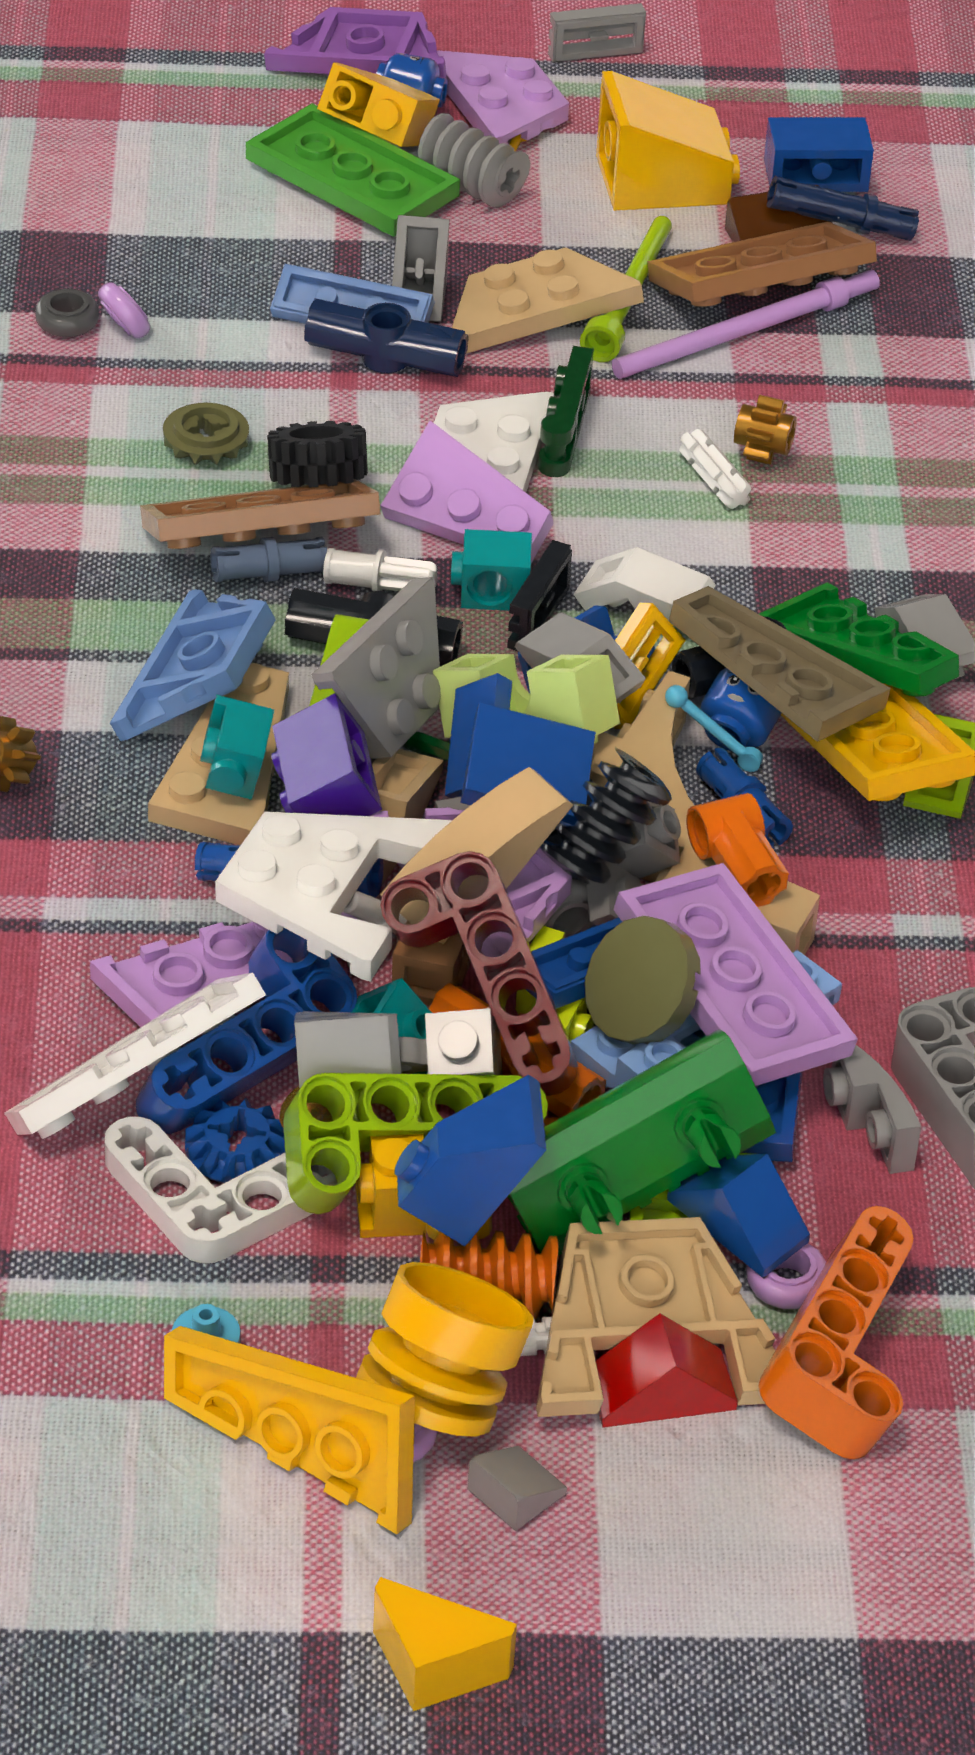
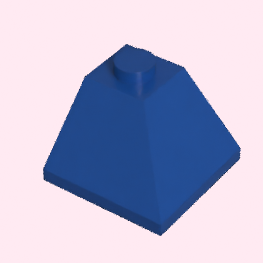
[395,1075,546,1246]

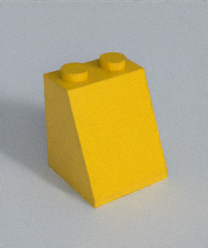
[596,71,740,211]

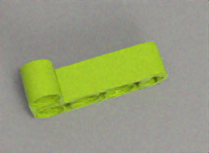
[283,1073,548,1214]

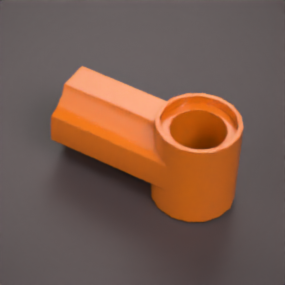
[686,793,789,907]

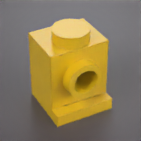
[355,1134,427,1238]

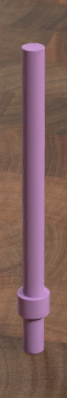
[612,269,880,379]

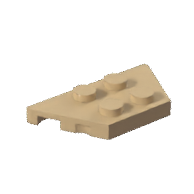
[452,247,644,354]

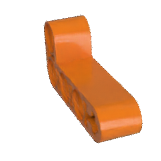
[758,1206,914,1459]

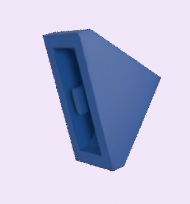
[667,1153,810,1278]

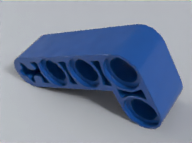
[136,928,357,1134]

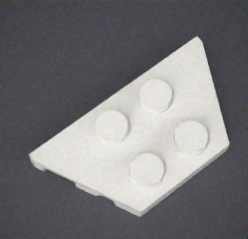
[434,391,554,492]

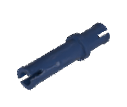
[767,176,919,241]

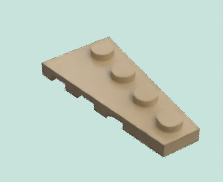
[148,663,289,845]

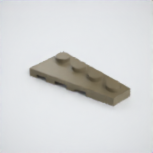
[669,586,891,742]

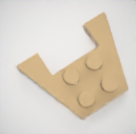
[536,1217,775,1417]

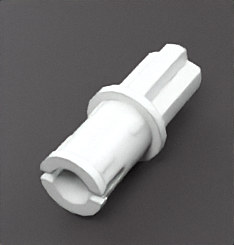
[323,548,438,591]

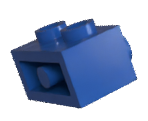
[764,117,874,192]

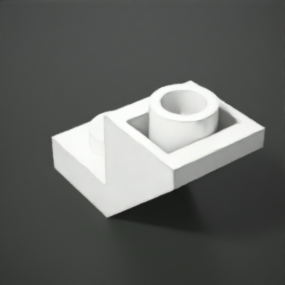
[573,547,716,628]

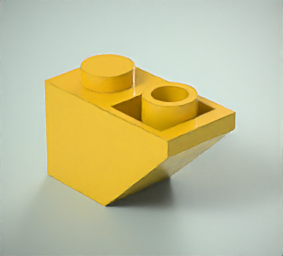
[317,62,440,147]

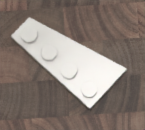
[4,973,266,1139]

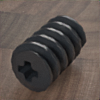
[540,747,672,884]

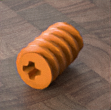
[420,1230,559,1320]

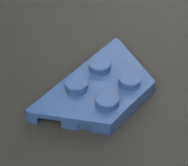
[110,589,276,741]

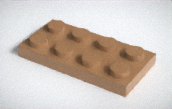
[647,221,877,307]
[140,479,381,549]

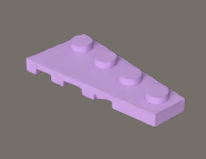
[90,912,359,1027]

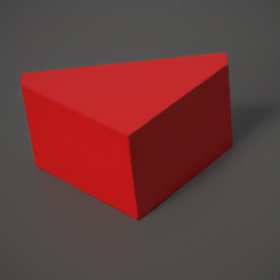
[596,1313,738,1428]

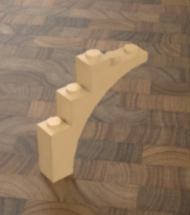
[589,670,820,955]

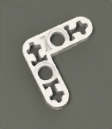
[105,1117,337,1263]

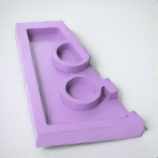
[380,421,554,563]

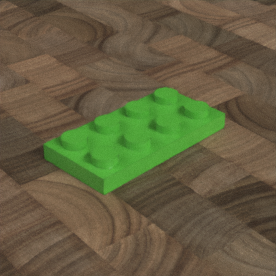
[246,103,460,237]

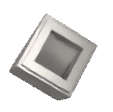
[467,1446,567,1531]

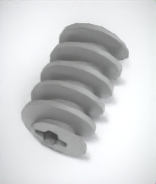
[418,113,531,207]

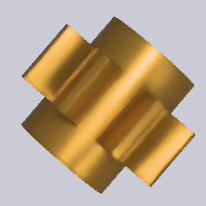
[734,395,797,465]
[0,716,41,792]

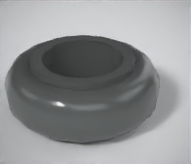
[35,289,100,338]

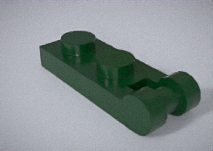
[538,346,594,477]

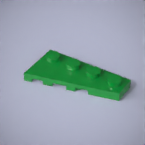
[759,582,959,697]

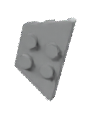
[311,577,440,759]

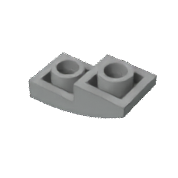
[823,1045,922,1174]

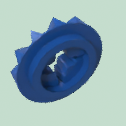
[185,1097,285,1183]

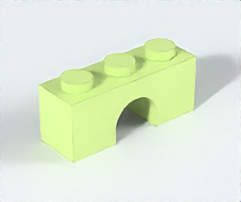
[433,654,620,744]

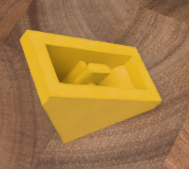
[373,1577,517,1711]

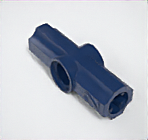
[304,298,468,377]

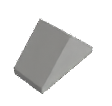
[392,215,450,323]
[294,1011,401,1088]

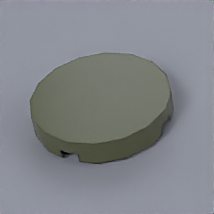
[585,916,701,1044]

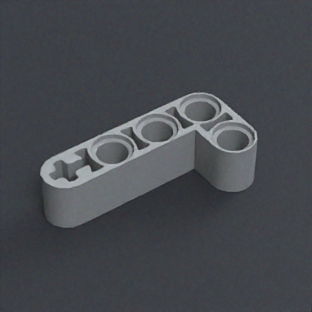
[891,987,975,1189]

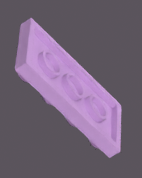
[613,863,858,1086]

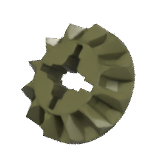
[163,402,249,465]

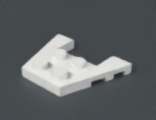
[215,812,452,982]

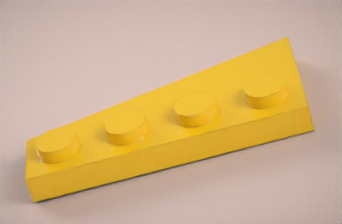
[164,1326,415,1534]

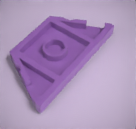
[264,7,446,78]

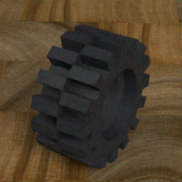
[267,421,368,488]

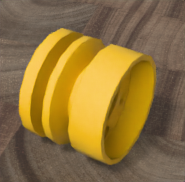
[356,1262,534,1437]

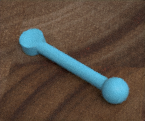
[665,685,763,772]

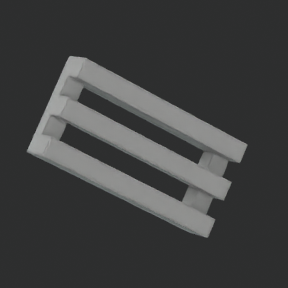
[548,3,646,62]

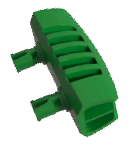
[507,1029,776,1256]

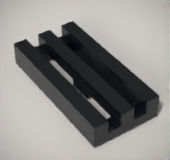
[507,540,572,651]

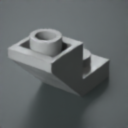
[874,594,975,679]
[515,612,646,704]
[586,801,681,925]

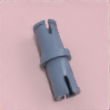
[210,537,327,582]

